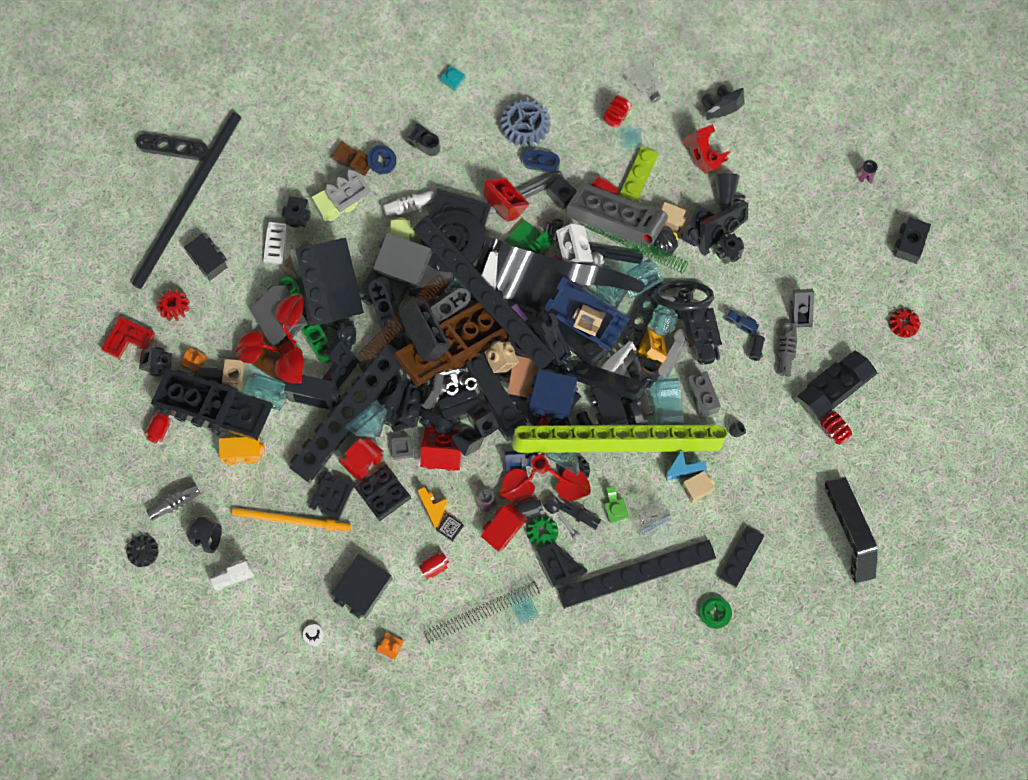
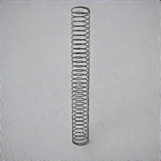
[424,580,540,644]

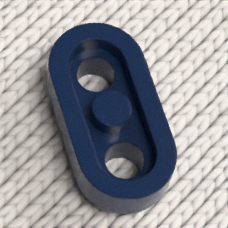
[522,149,560,173]

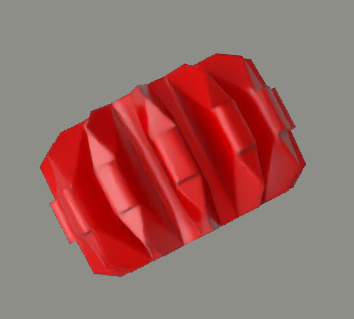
[603,95,632,128]
[156,288,190,321]
[820,410,852,445]

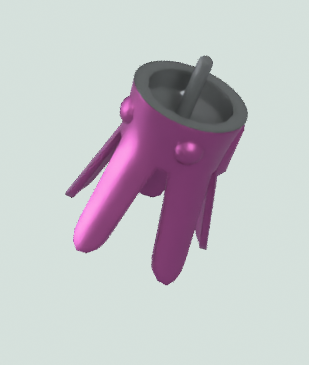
[476,489,497,512]

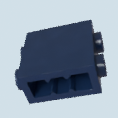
[527,369,577,421]

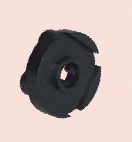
[621,396,648,425]

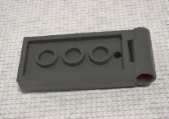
[566,183,668,245]

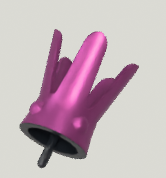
[857,160,878,183]

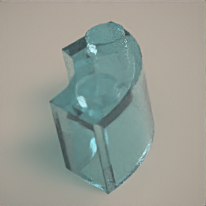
[651,378,684,425]

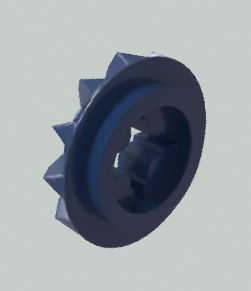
[367,145,397,175]

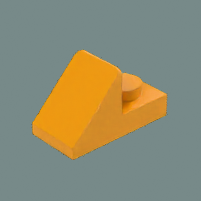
[637,328,667,363]
[418,487,449,530]

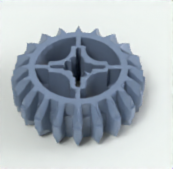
[500,97,551,147]

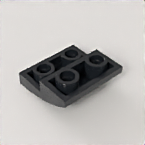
[354,464,411,522]

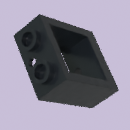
[284,375,341,410]

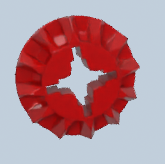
[889,307,921,338]

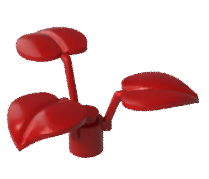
[235,294,304,383]
[499,417,591,502]

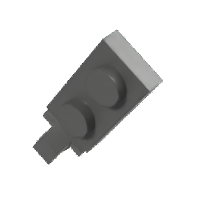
[421,373,445,411]

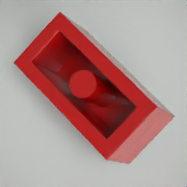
[480,503,528,552]

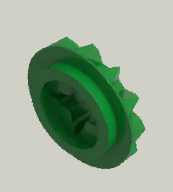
[527,515,559,548]
[699,597,732,629]

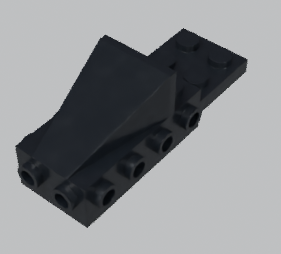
[150,368,273,441]

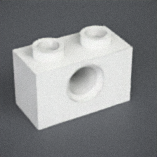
[556,224,593,265]

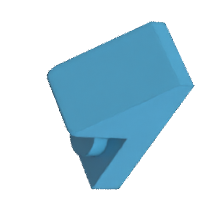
[666,451,707,481]

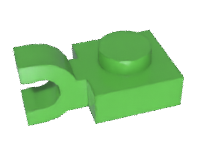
[604,486,629,524]

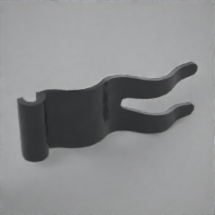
[475,236,645,332]

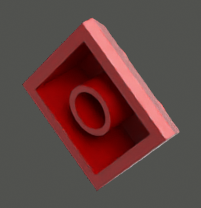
[483,177,530,222]
[420,427,462,471]

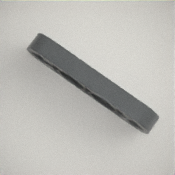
[404,288,470,340]

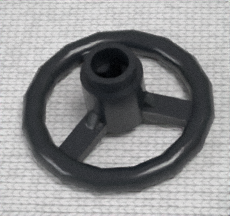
[653,280,715,319]

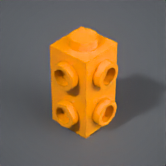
[219,435,265,465]

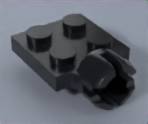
[681,308,722,365]

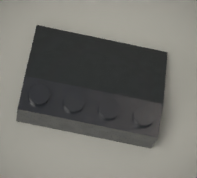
[290,237,364,327]

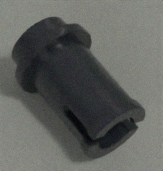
[748,335,765,361]

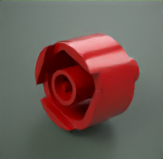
[339,434,384,480]

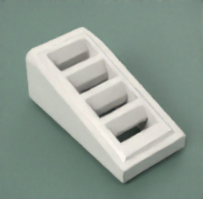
[263,222,289,265]
[482,251,498,289]
[601,341,637,375]

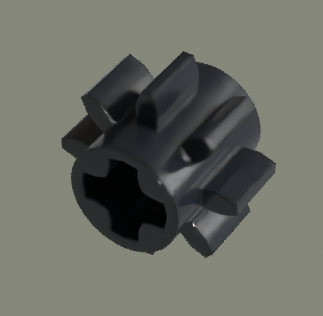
[544,218,565,241]

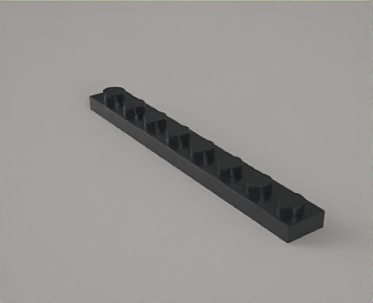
[558,539,716,609]

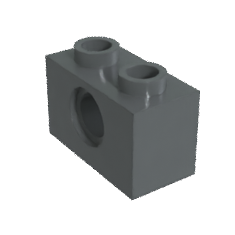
[686,371,721,419]

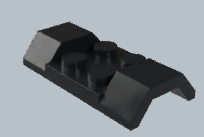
[793,350,878,420]

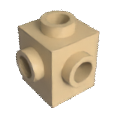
[484,341,519,373]

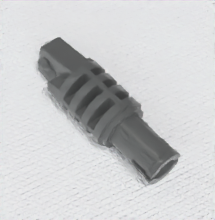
[778,323,798,377]
[146,482,201,521]

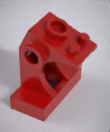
[682,124,731,174]

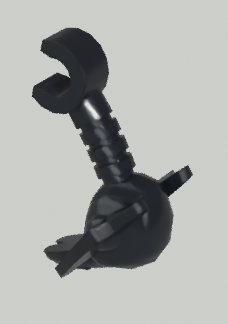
[321,320,357,350]

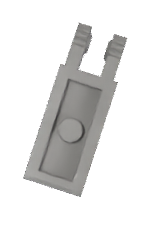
[657,329,688,383]

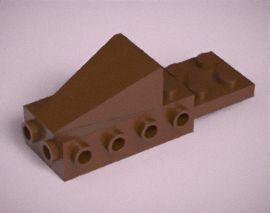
[394,302,508,387]

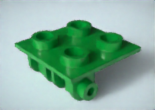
[504,220,553,255]

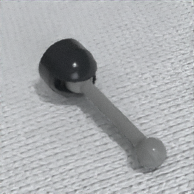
[544,497,580,541]

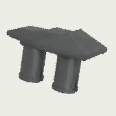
[432,368,477,398]

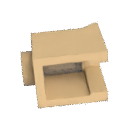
[573,305,605,336]

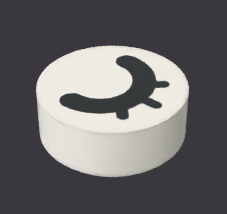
[303,624,324,646]

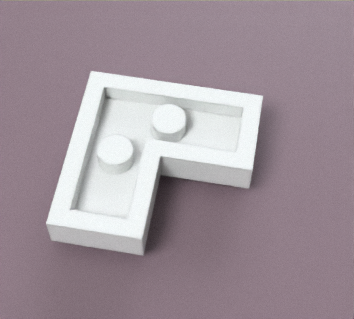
[210,561,254,590]

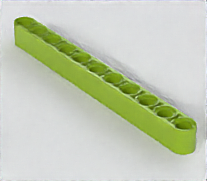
[512,425,727,453]

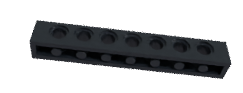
[289,344,402,484]

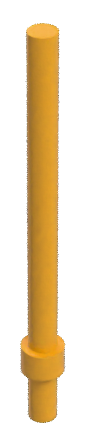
[232,508,351,532]

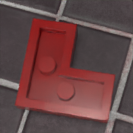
[101,316,155,360]

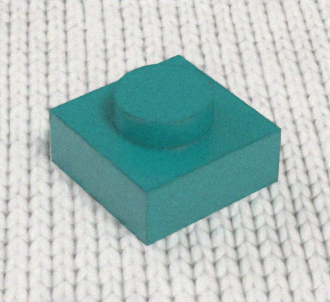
[440,65,466,91]

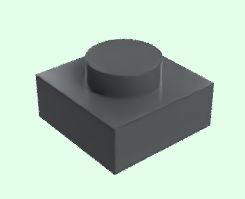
[391,437,413,460]

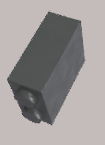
[372,233,433,288]
[250,285,307,347]

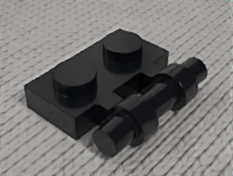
[308,471,356,520]

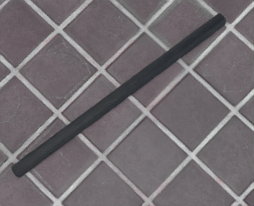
[132,112,241,289]

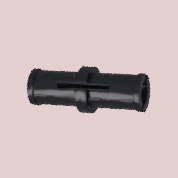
[561,500,602,530]

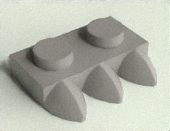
[326,170,371,212]

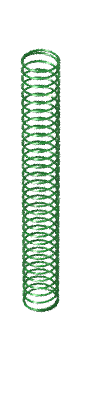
[581,222,688,274]

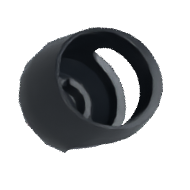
[186,515,222,553]

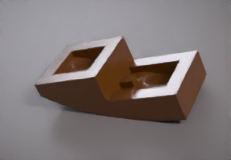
[331,142,370,176]

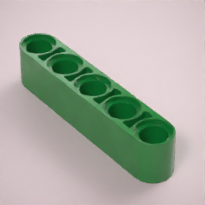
[278,277,331,363]

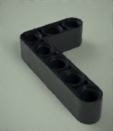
[825,476,878,584]

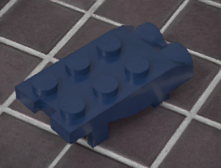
[543,276,630,351]

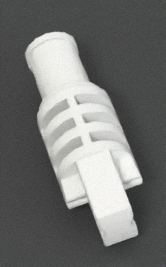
[383,190,435,217]

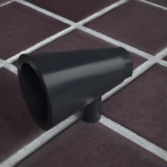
[714,173,745,210]

